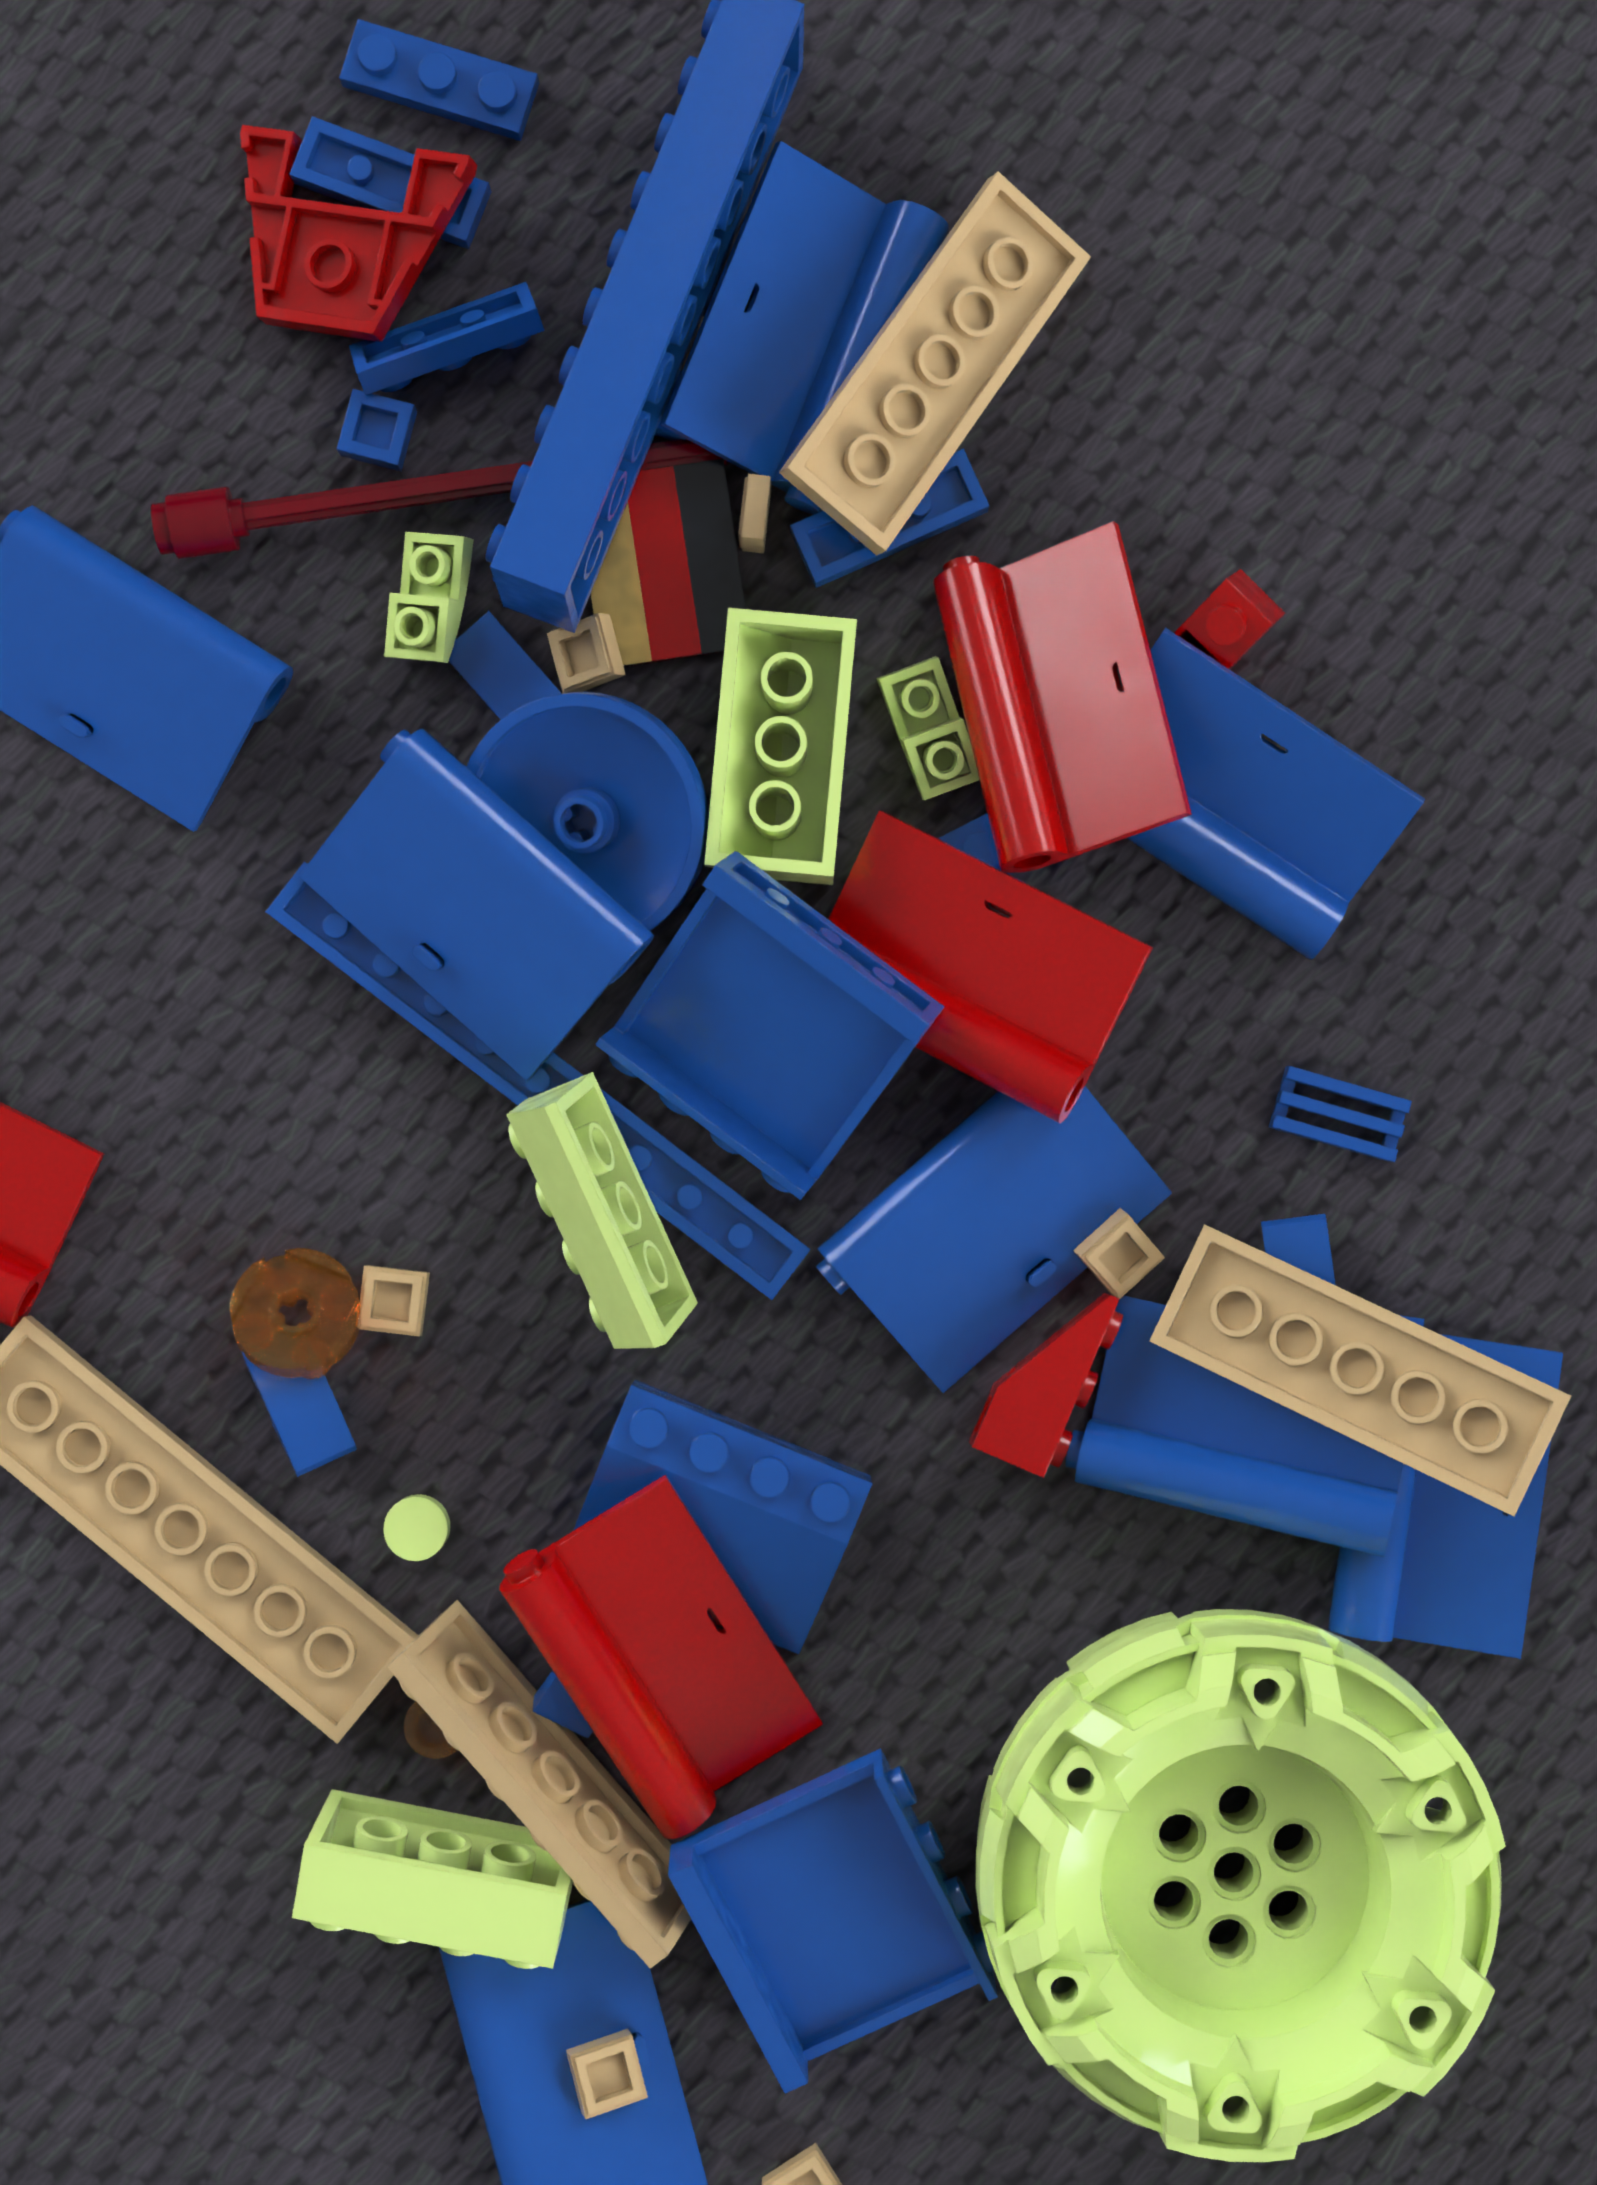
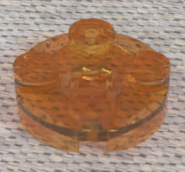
[230,1248,362,1379]

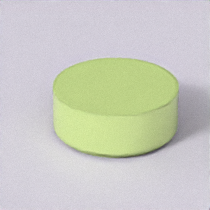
[383,1494,450,1561]

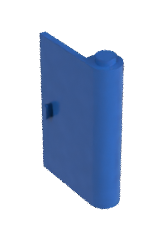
[660,141,949,514]
[0,505,293,832]
[1123,627,1425,960]
[299,728,655,1081]
[816,1086,1172,1393]
[1065,1295,1404,1557]
[1328,1315,1563,1659]
[439,1899,708,2185]

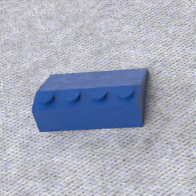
[573,1380,872,1654]

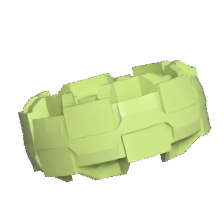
[976,1609,1506,2162]

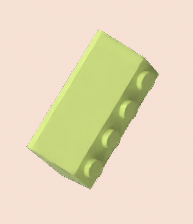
[704,608,857,885]
[506,1072,698,1349]
[292,1789,573,1969]

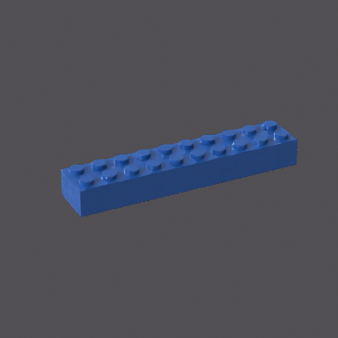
[485,0,804,633]

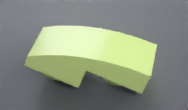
[384,532,474,663]
[876,656,979,800]

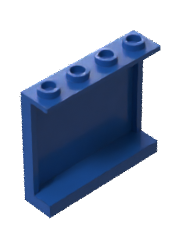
[595,851,944,1200]
[668,1748,998,2094]

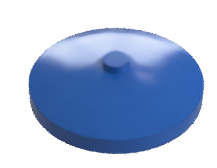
[466,692,709,931]

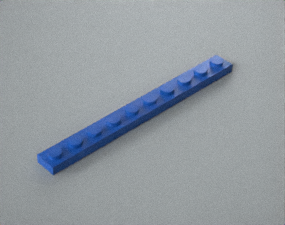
[265,862,811,1300]

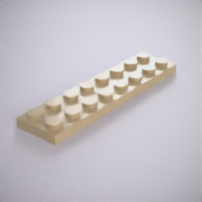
[0,1315,419,1744]

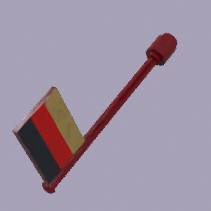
[151,439,746,667]

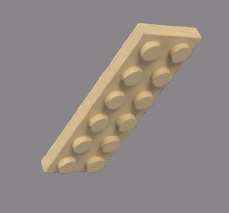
[779,171,1091,555]
[1150,1224,1571,1517]
[387,1600,691,1968]

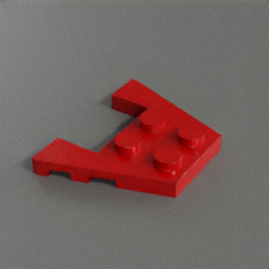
[240,125,478,342]

